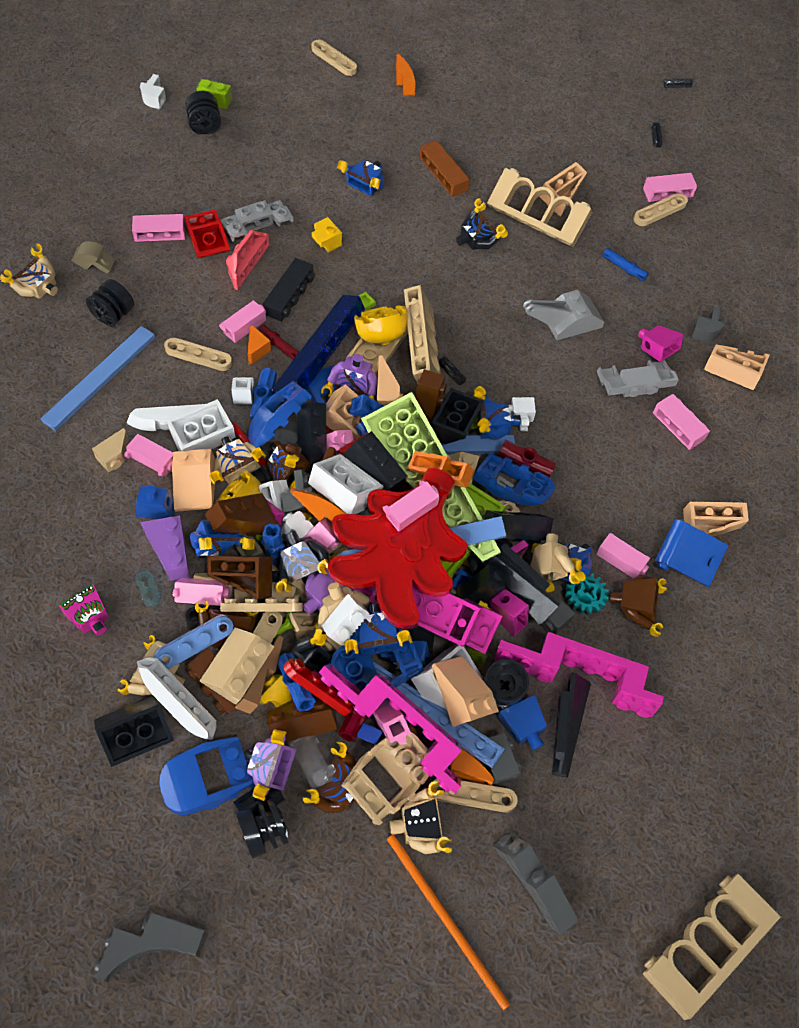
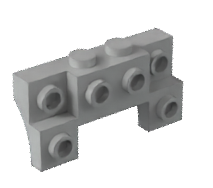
[220,200,293,242]
[597,360,679,397]

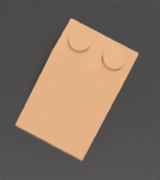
[377,356,403,406]
[326,384,362,440]
[172,449,215,512]
[432,656,499,727]

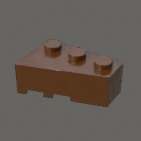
[208,555,272,599]
[185,648,236,715]
[267,694,337,743]

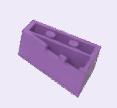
[140,516,190,581]

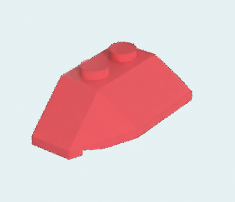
[226,230,270,290]

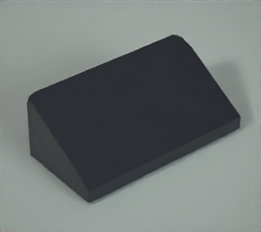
[233,787,285,816]

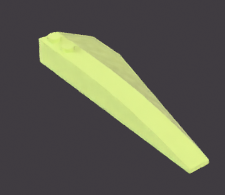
[361,392,501,562]

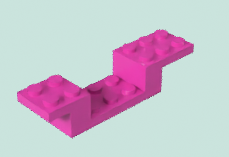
[351,584,503,654]
[494,632,664,718]
[319,663,462,793]

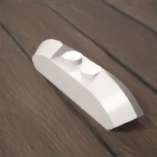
[127,404,205,431]
[137,657,216,740]

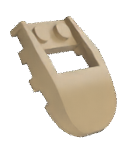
[342,732,429,825]

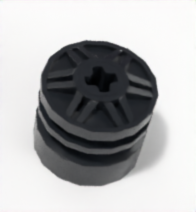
[185,91,221,135]
[86,279,135,327]
[483,659,529,711]
[236,798,289,859]

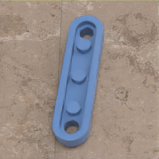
[154,615,233,669]

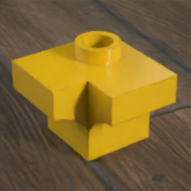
[312,217,342,252]
[260,674,293,707]

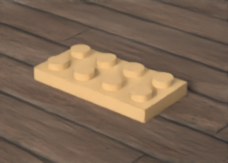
[346,327,408,376]

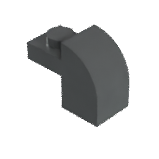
[691,307,725,342]
[281,469,318,514]

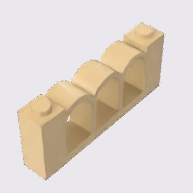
[487,168,592,247]
[404,285,441,383]
[642,874,780,1020]

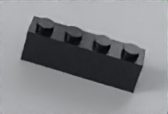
[263,258,315,322]
[298,401,327,475]
[485,510,554,543]

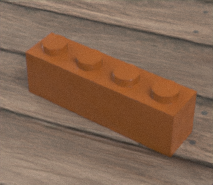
[419,140,470,197]

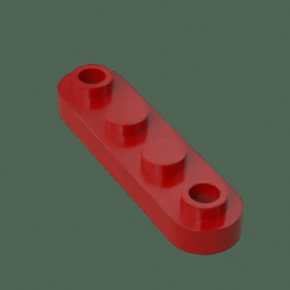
[283,658,354,716]

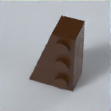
[415,369,447,425]
[205,493,281,538]

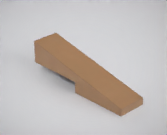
[235,635,284,714]

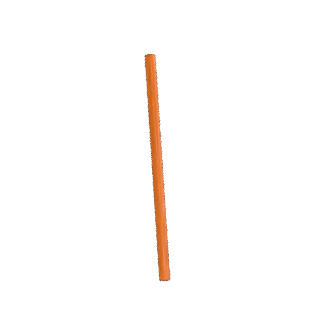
[387,834,511,1010]

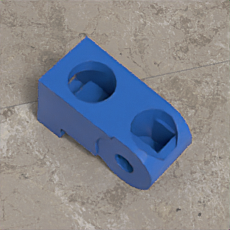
[350,394,384,418]

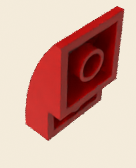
[184,209,230,258]

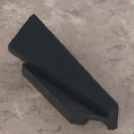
[486,541,560,625]
[552,672,591,778]

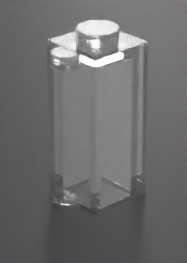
[289,736,336,789]

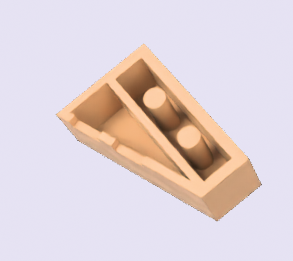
[539,162,587,217]
[704,344,770,390]
[683,502,749,537]

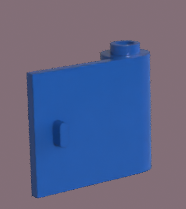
[655,519,728,587]

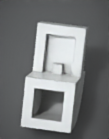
[140,74,166,109]
[232,378,254,405]

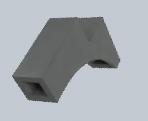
[493,833,578,935]
[95,913,207,982]

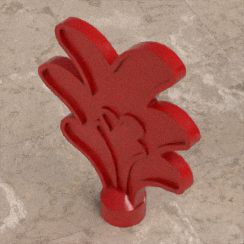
[328,468,468,629]

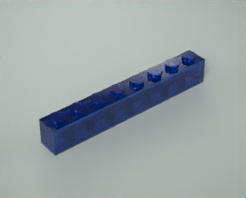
[271,295,365,404]

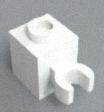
[508,397,536,431]

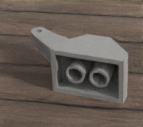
[523,290,604,341]

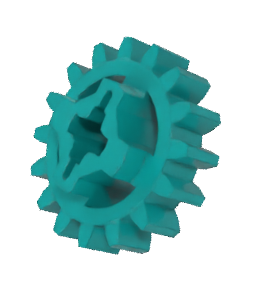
[565,573,609,615]

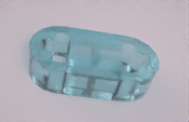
[135,571,161,607]

